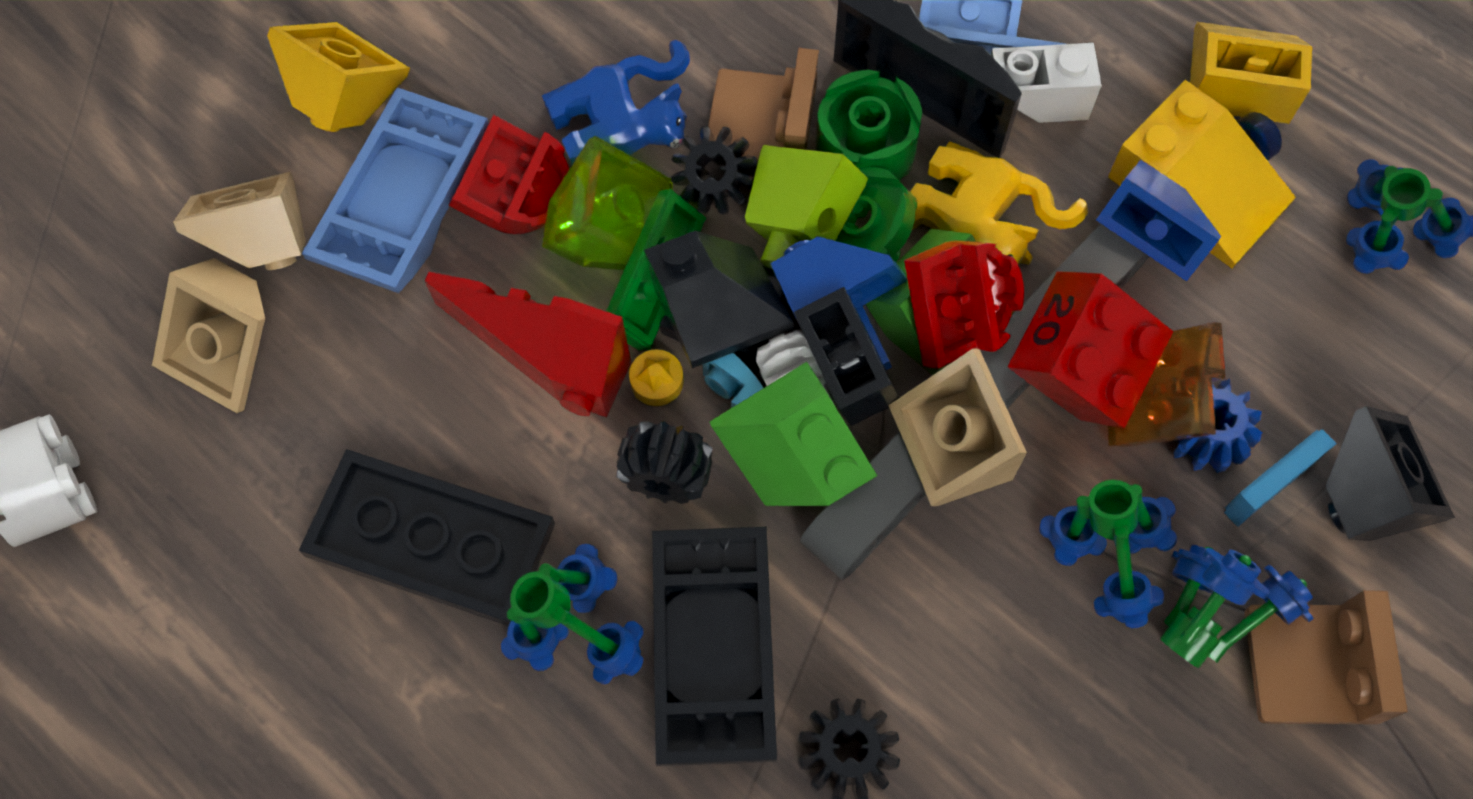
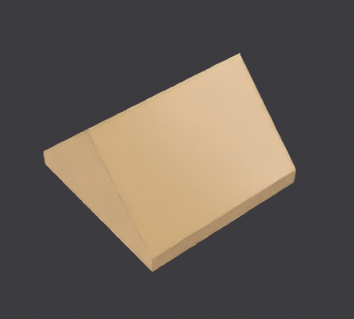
[888,348,1027,506]

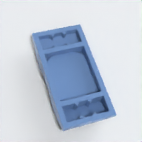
[302,87,489,293]

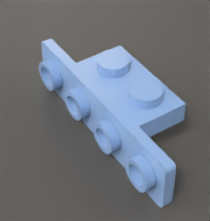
[919,0,1066,55]

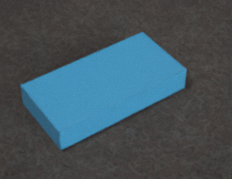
[1224,429,1337,527]

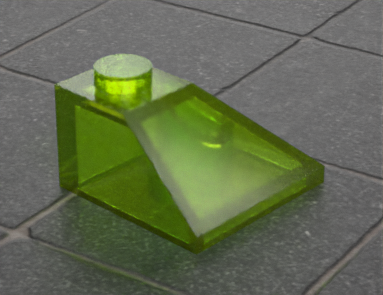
[542,136,673,270]

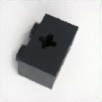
[793,287,900,426]

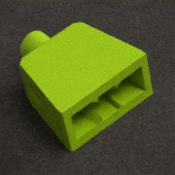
[745,145,868,269]

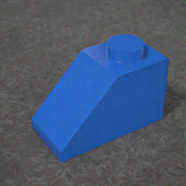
[1096,160,1221,281]
[770,237,908,318]

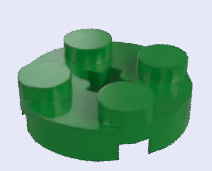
[835,167,917,262]

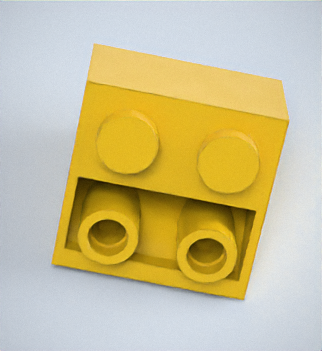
[1190,22,1312,124]

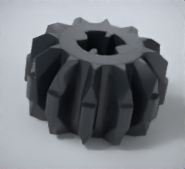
[671,126,758,215]
[616,421,713,504]
[798,699,900,799]

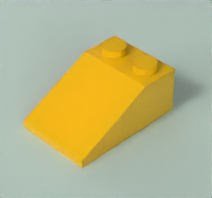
[1108,80,1296,269]

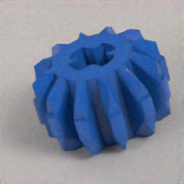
[1163,376,1263,473]

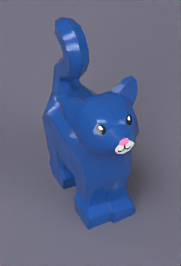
[542,40,690,182]

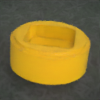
[629,349,684,406]

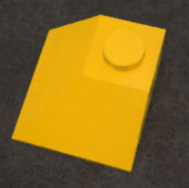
[267,22,410,132]

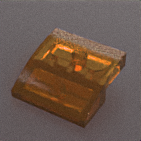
[1108,322,1226,447]

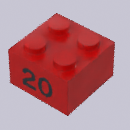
[1007,271,1174,429]

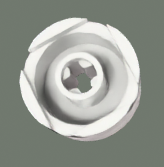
[0,414,97,547]

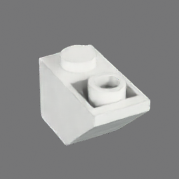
[991,43,1102,123]

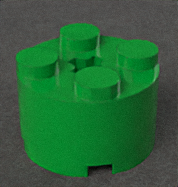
[815,70,922,181]

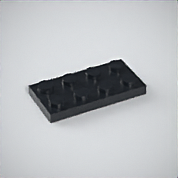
[299,449,556,626]

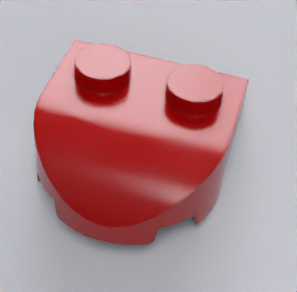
[448,115,575,234]
[904,240,1024,369]

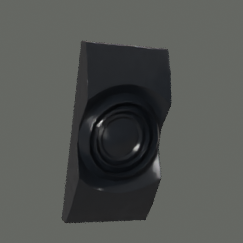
[833,0,1022,158]
[652,526,777,766]

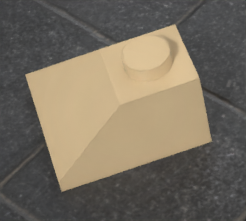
[173,172,306,270]
[152,258,265,414]

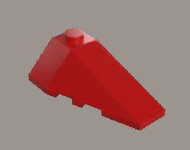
[424,272,631,418]

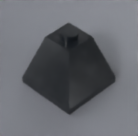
[644,231,794,369]
[1326,406,1455,541]

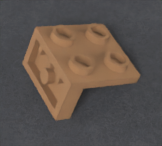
[708,48,819,160]
[1245,590,1408,724]

